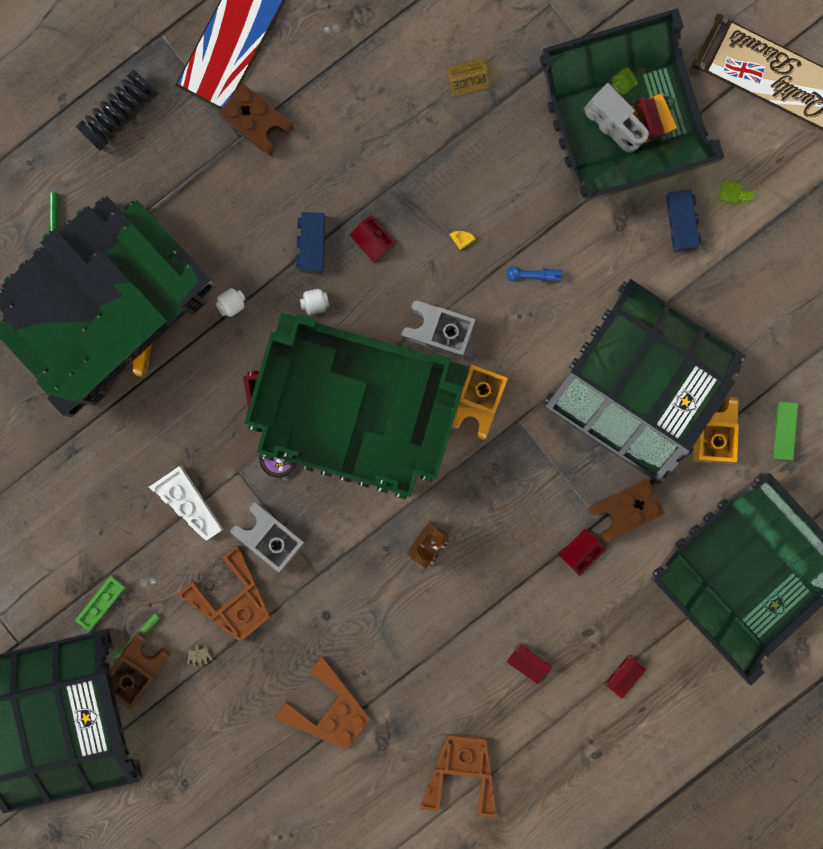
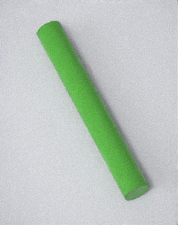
[116,613,160,658]

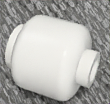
[216,288,245,317]
[300,289,329,316]

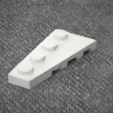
[149,466,223,541]

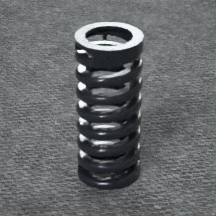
[75,69,158,152]

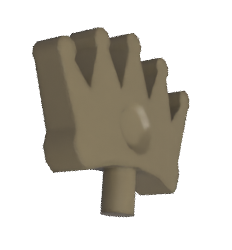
[187,645,213,667]

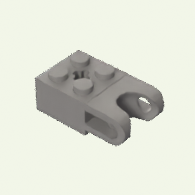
[584,83,649,153]
[401,301,476,359]
[230,502,305,574]

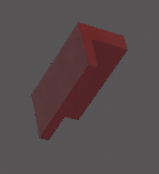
[634,98,665,141]
[350,215,397,263]
[558,528,607,577]
[506,643,552,684]
[604,655,646,699]

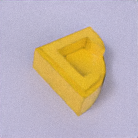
[449,231,476,250]

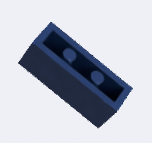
[665,189,701,252]
[296,212,326,273]

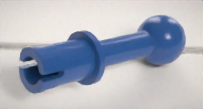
[506,266,562,282]

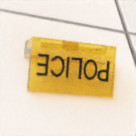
[446,58,489,96]

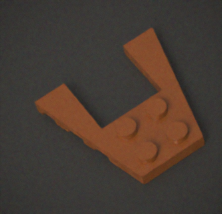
[177,545,271,642]
[274,656,371,750]
[420,734,497,818]

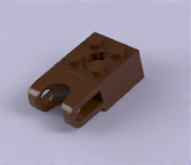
[218,83,294,156]
[588,479,665,542]
[407,521,449,569]
[110,631,170,710]

